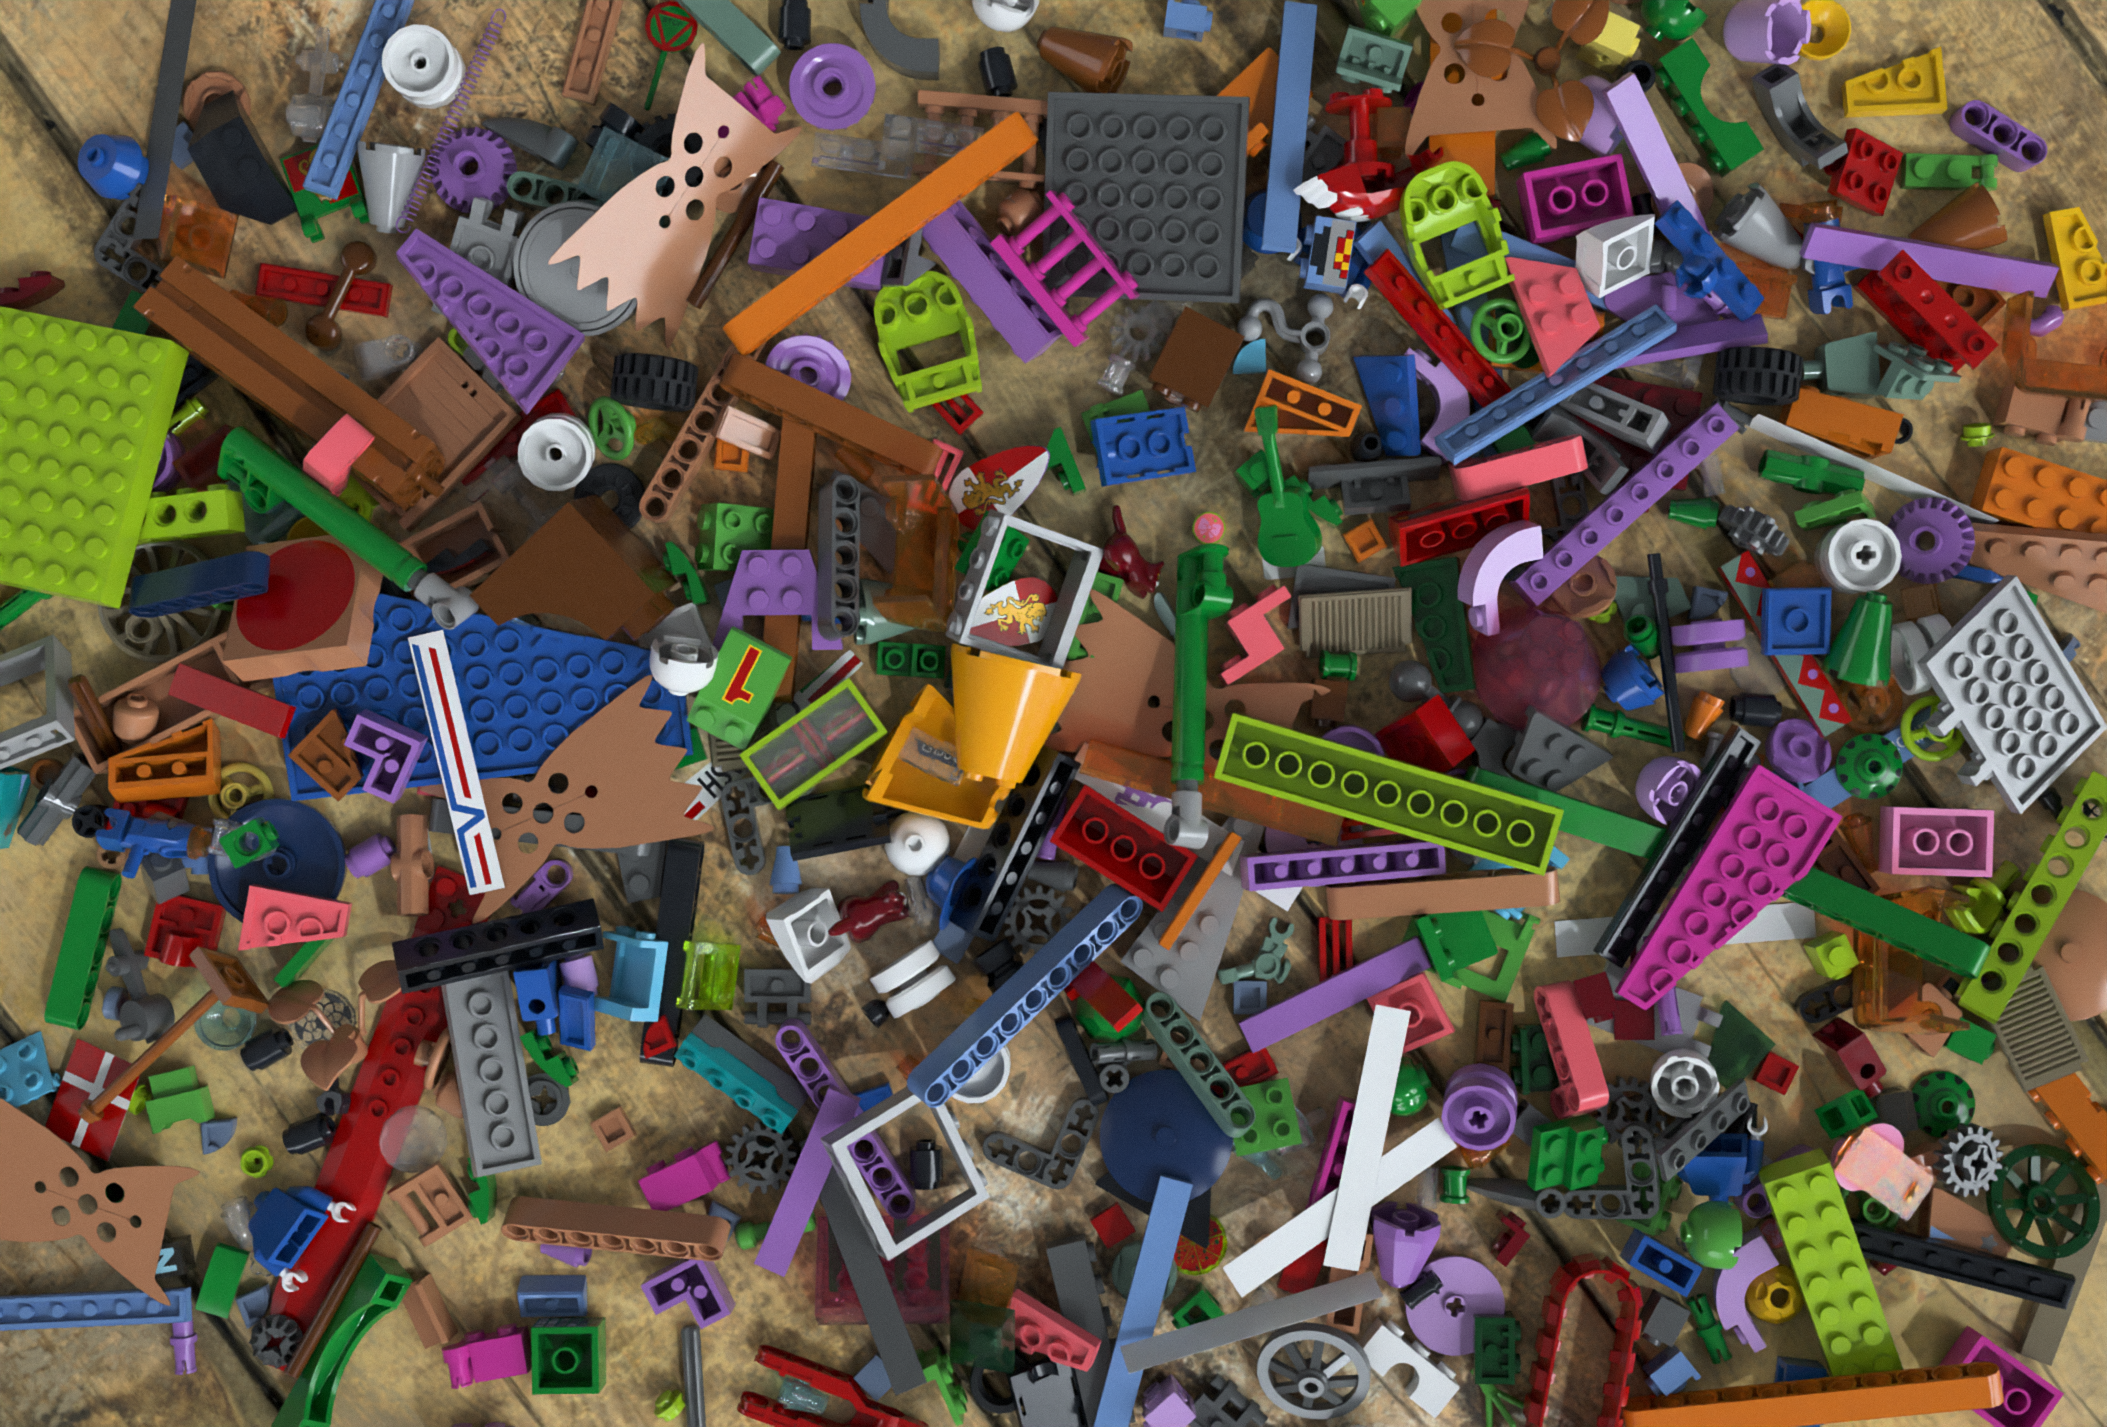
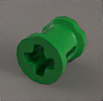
[1318,650,1357,681]
[1439,1165,1470,1204]

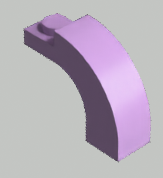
[1403,347,1470,464]
[1458,520,1543,636]
[1713,1226,1779,1353]

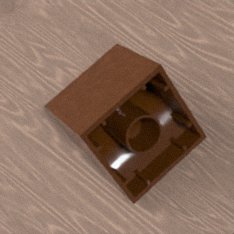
[469,494,679,642]

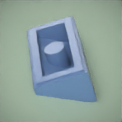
[517,1275,587,1317]

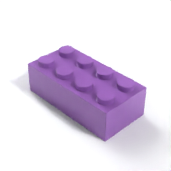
[748,197,886,292]

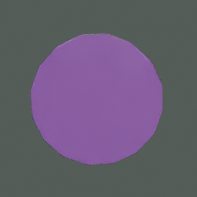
[1765,718,1832,783]

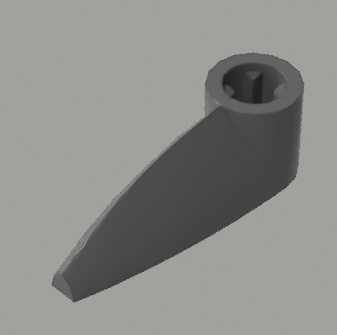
[482,117,579,171]
[1467,1178,1565,1219]

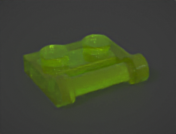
[676,940,741,1010]

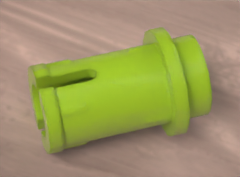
[169,396,209,437]

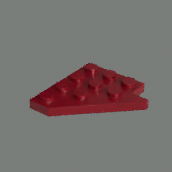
[1570,376,1703,513]

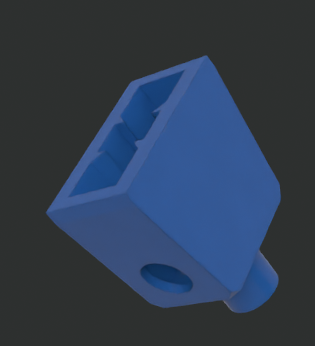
[513,959,562,1035]

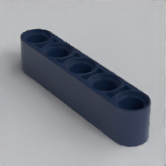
[129,551,270,618]

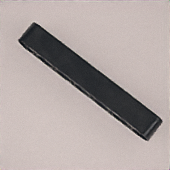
[640,838,705,1067]

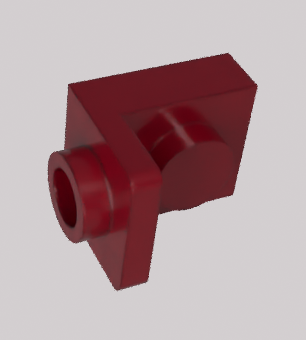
[1490,1210,1530,1267]

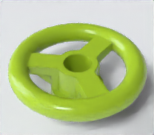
[1900,696,1965,762]

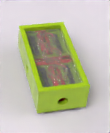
[739,678,888,811]

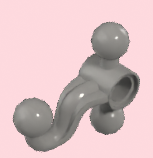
[1236,294,1334,384]

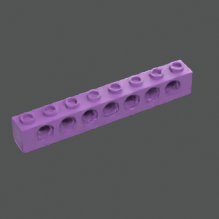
[1509,403,1739,608]

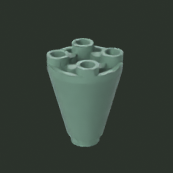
[853,578,942,645]

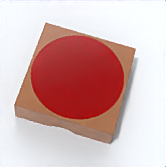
[222,535,383,682]

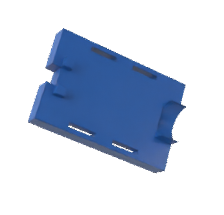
[1090,407,1196,487]

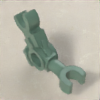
[1217,917,1294,985]

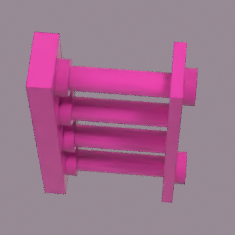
[990,190,1140,347]

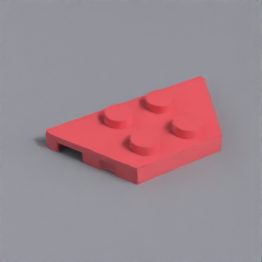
[1505,257,1600,378]

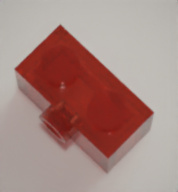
[172,424,236,492]

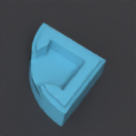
[1232,339,1266,374]

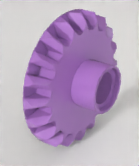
[789,43,876,131]
[430,127,517,213]
[766,332,852,400]
[1887,497,1975,584]

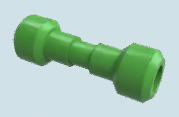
[734,1211,817,1250]

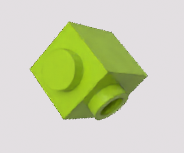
[1803,930,1860,980]

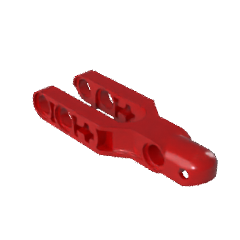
[737,1345,930,1427]

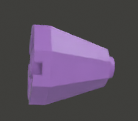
[1370,1201,1441,1288]

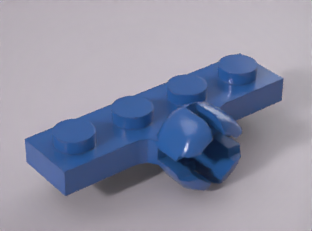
[1654,200,1765,322]

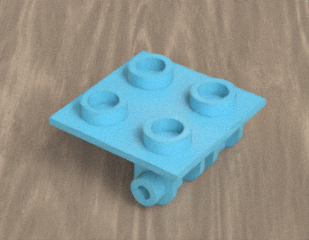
[0,1031,62,1108]

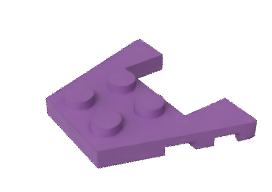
[712,550,843,651]

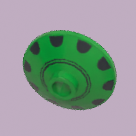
[1835,733,1903,800]
[1908,1071,1975,1138]

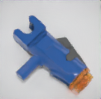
[1801,204,1860,314]
[95,808,212,879]

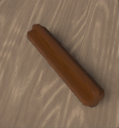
[67,674,122,759]

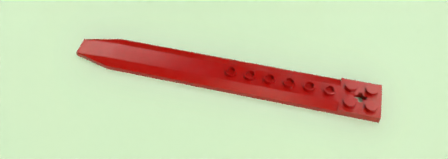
[267,865,493,1371]

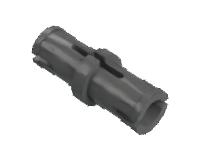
[1089,1038,1157,1065]

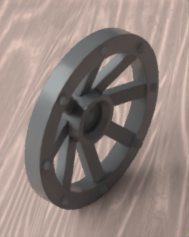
[1257,1323,1371,1420]

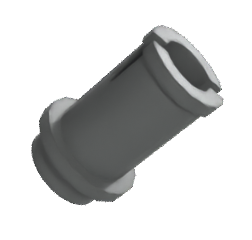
[1710,397,1753,434]

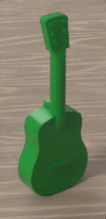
[1254,404,1322,567]

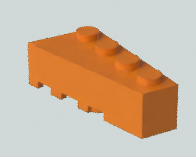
[2026,1073,2107,1187]

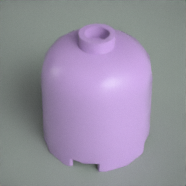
[1723,0,1812,65]
[1579,75,1623,157]

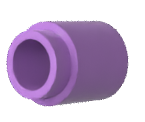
[344,833,397,879]

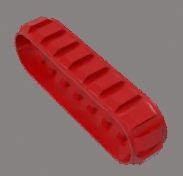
[1520,1253,1643,1427]

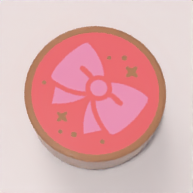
[1755,1215,1784,1250]

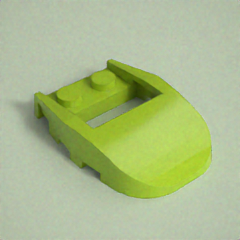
[1399,161,1515,310]
[874,271,982,413]

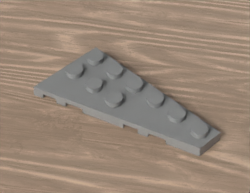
[1120,803,1266,1022]

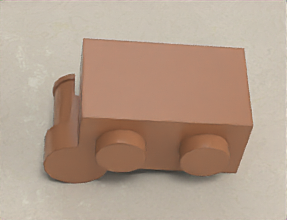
[1993,383,2091,446]

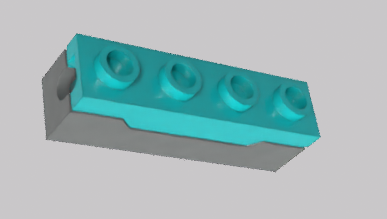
[674,1014,809,1134]

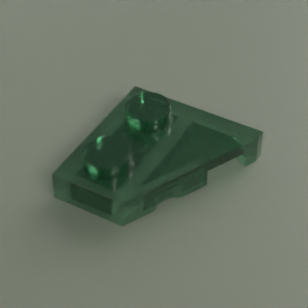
[1707,1000,1776,1090]

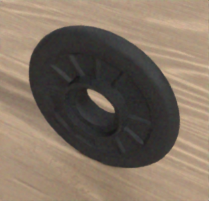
[574,463,645,529]

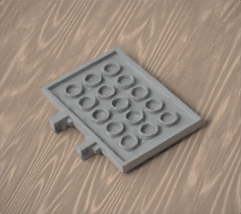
[1917,575,2107,814]

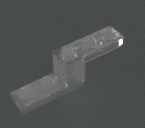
[811,113,985,180]

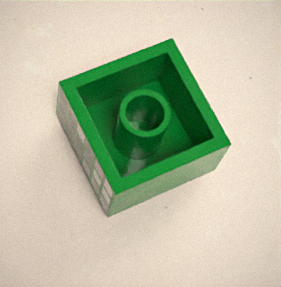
[531,1317,606,1395]

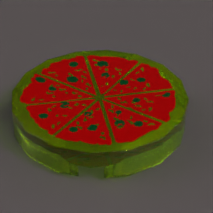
[1174,1213,1228,1276]

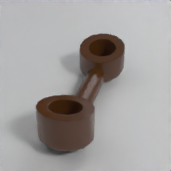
[305,241,377,351]

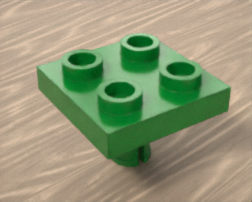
[954,510,1030,593]

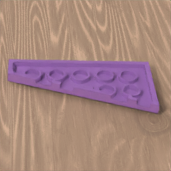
[396,229,585,415]

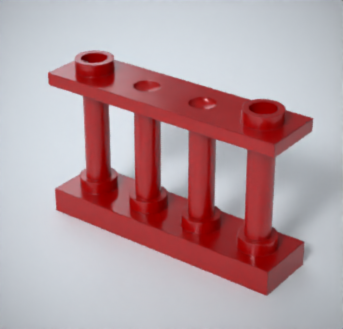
[1853,249,1999,373]

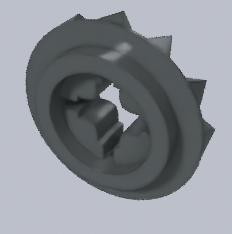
[527,1073,571,1126]
[249,1314,303,1369]

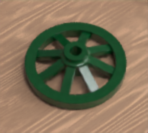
[1986,1144,2100,1260]

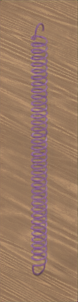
[396,9,506,233]

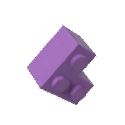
[344,709,428,804]
[640,1258,736,1329]

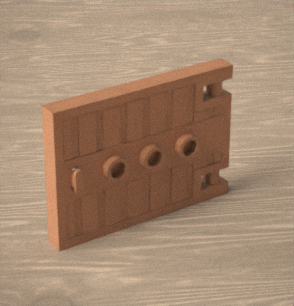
[350,337,522,532]

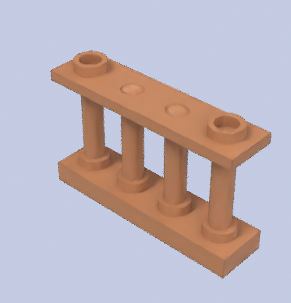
[912,90,1048,191]

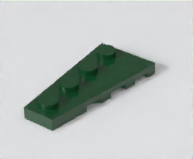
[1392,557,1477,693]

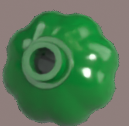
[1390,1056,1433,1117]

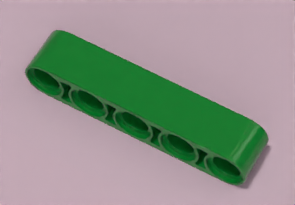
[44,866,122,1031]

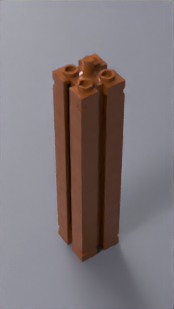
[133,255,446,511]

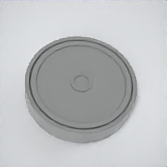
[513,199,637,336]

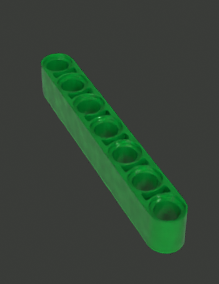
[1463,764,1667,859]
[1781,867,1991,979]

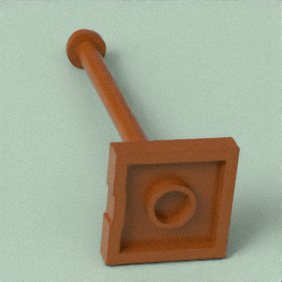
[78,946,269,1124]

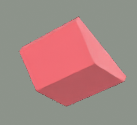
[1366,972,1455,1054]

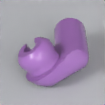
[2012,305,2064,337]

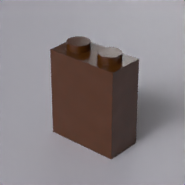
[1148,306,1245,413]

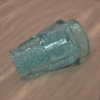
[777,1377,829,1415]

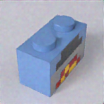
[1299,216,1356,294]

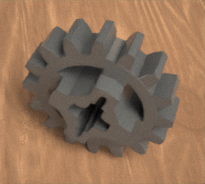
[1718,505,1790,557]
[1004,885,1072,955]
[1593,1075,1665,1149]
[725,1120,798,1194]
[1933,1123,2003,1197]

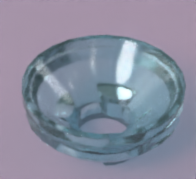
[194,1000,257,1051]

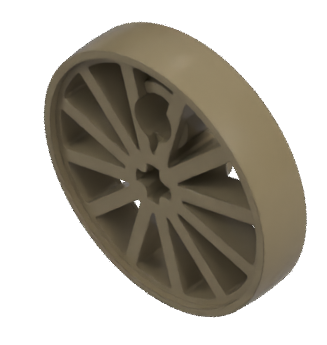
[97,540,228,663]

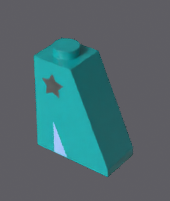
[0,766,31,849]

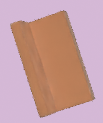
[402,1273,458,1349]

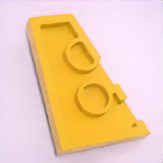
[1841,46,1948,118]
[2042,207,2107,312]

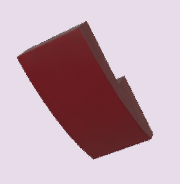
[0,271,65,310]

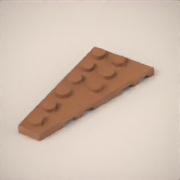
[1968,522,2107,613]

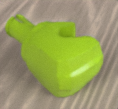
[1940,860,2021,934]

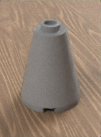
[357,141,426,234]
[1712,182,1803,271]

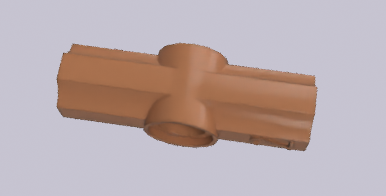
[390,814,435,917]

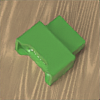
[145,1065,216,1134]

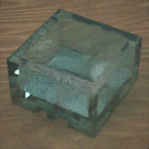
[577,126,669,203]

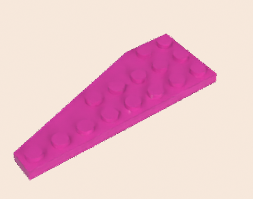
[1614,763,1843,1010]

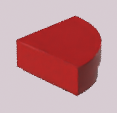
[643,1014,678,1059]

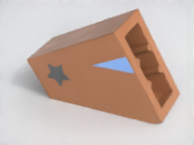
[1917,1183,2012,1257]

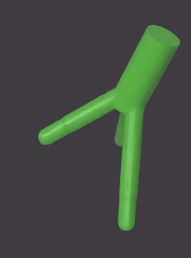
[1470,1368,1524,1427]

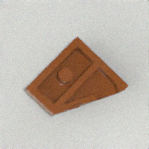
[288,708,364,802]

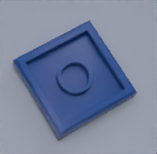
[1761,587,1832,655]

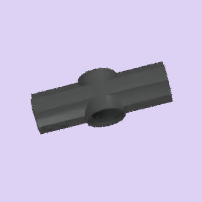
[17,752,96,846]

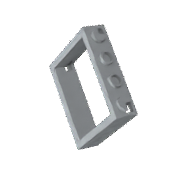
[945,509,1103,669]
[0,634,75,770]
[820,1086,989,1261]

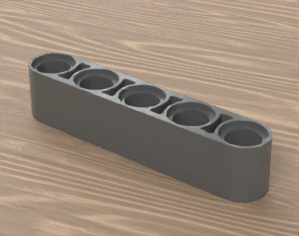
[817,474,860,641]

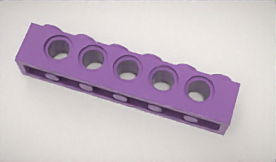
[1239,839,1446,891]

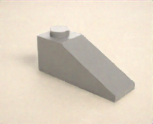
[1559,383,1671,454]

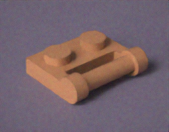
[387,1160,474,1247]

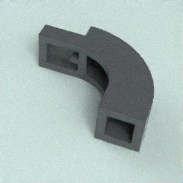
[860,0,940,80]
[1751,64,1848,170]
[1523,404,1629,496]

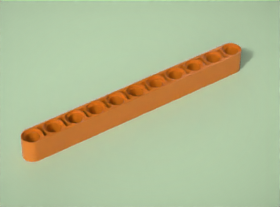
[722,112,1039,356]
[1621,1362,2004,1427]

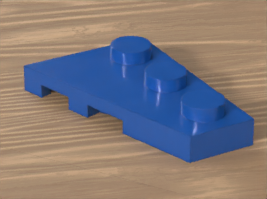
[1353,354,1421,456]

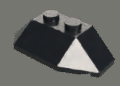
[187,90,298,225]

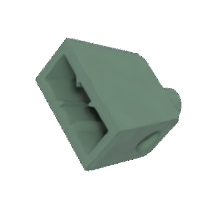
[1801,332,1881,399]

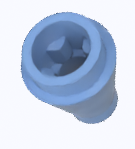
[769,846,802,894]

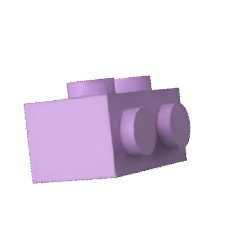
[1142,1374,1197,1427]

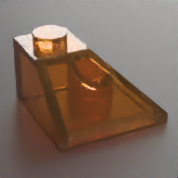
[155,195,239,279]

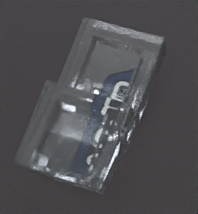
[897,727,964,786]

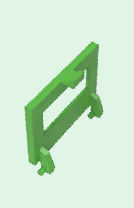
[1401,910,1541,1002]

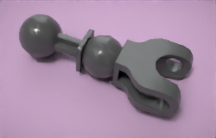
[1389,660,1526,779]

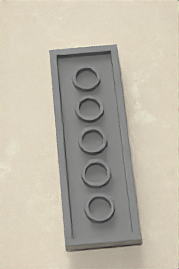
[441,970,542,1178]

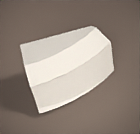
[1575,214,1655,298]
[766,888,851,984]

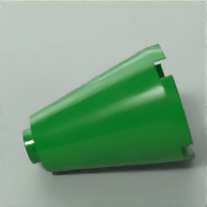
[1821,590,1893,686]

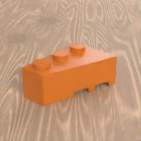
[1243,369,1362,437]
[1778,385,1904,460]
[108,718,222,803]

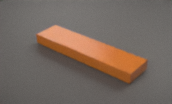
[1158,832,1242,951]

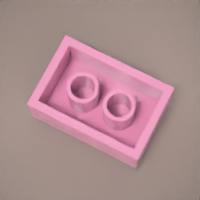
[1878,806,1994,877]

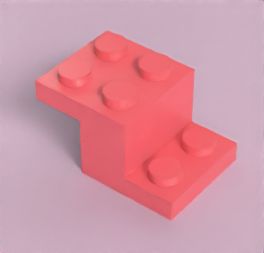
[1217,584,1292,686]

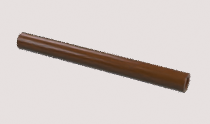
[686,160,784,310]
[284,1221,382,1378]

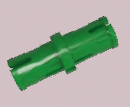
[1685,1293,1732,1364]

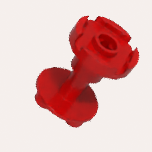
[1325,88,1396,190]

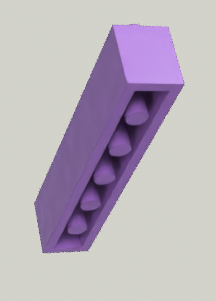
[922,200,1063,364]

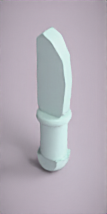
[1154,592,1176,639]

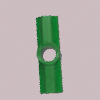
[1758,449,1865,496]

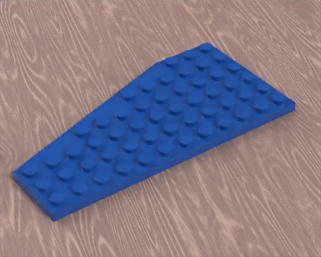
[273,593,694,801]

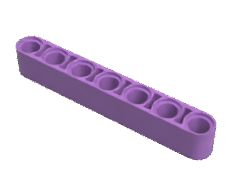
[775,1018,916,1219]

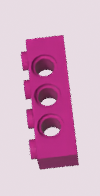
[1305,1095,1356,1210]

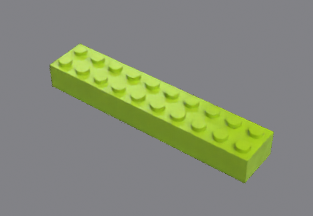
[1214,712,1564,876]

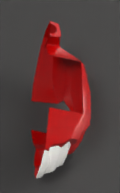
[1293,147,1444,222]

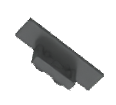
[1307,456,1442,516]
[1654,1078,1750,1182]

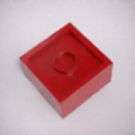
[1375,694,1476,773]

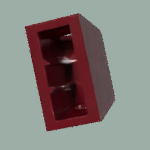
[1812,1016,1887,1097]

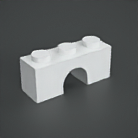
[1357,1317,1460,1418]

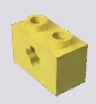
[1576,11,1641,74]

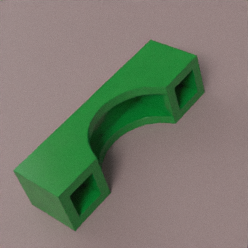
[1652,37,1764,178]

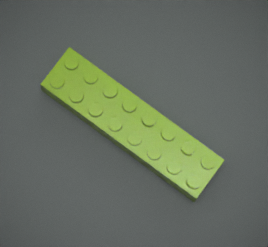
[1758,1148,1903,1422]

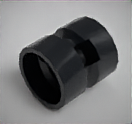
[582,102,644,166]
[971,938,1024,994]

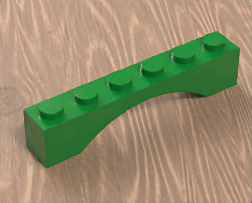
[271,1253,413,1427]

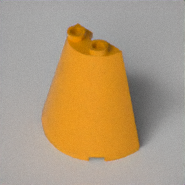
[951,643,1082,789]
[862,684,1011,830]

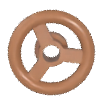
[414,1027,452,1090]

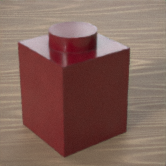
[1573,971,1619,1024]

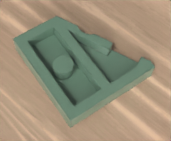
[1613,576,1692,624]

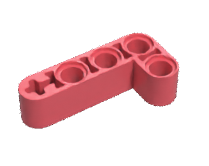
[302,414,375,497]
[1448,434,1588,501]
[1534,980,1609,1119]

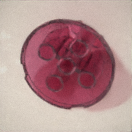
[1472,605,1601,730]

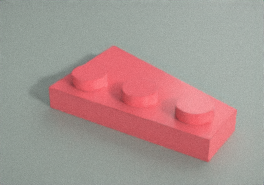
[238,884,352,951]
[994,1289,1102,1372]

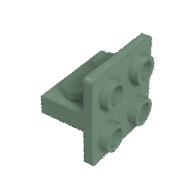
[1335,25,1413,93]
[1873,341,1962,400]

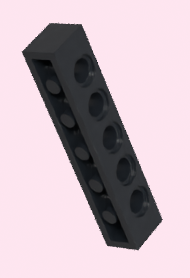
[949,745,1082,943]
[392,898,604,994]

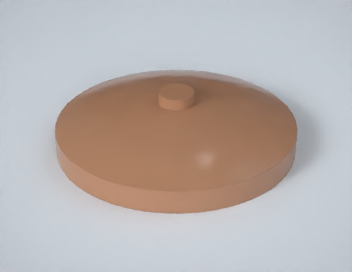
[1994,889,2107,1021]

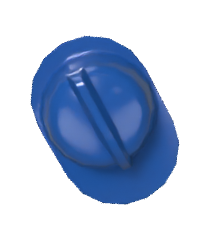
[926,854,977,930]

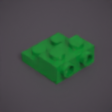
[1527,1113,1608,1191]

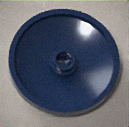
[208,798,347,923]
[1100,1069,1233,1203]

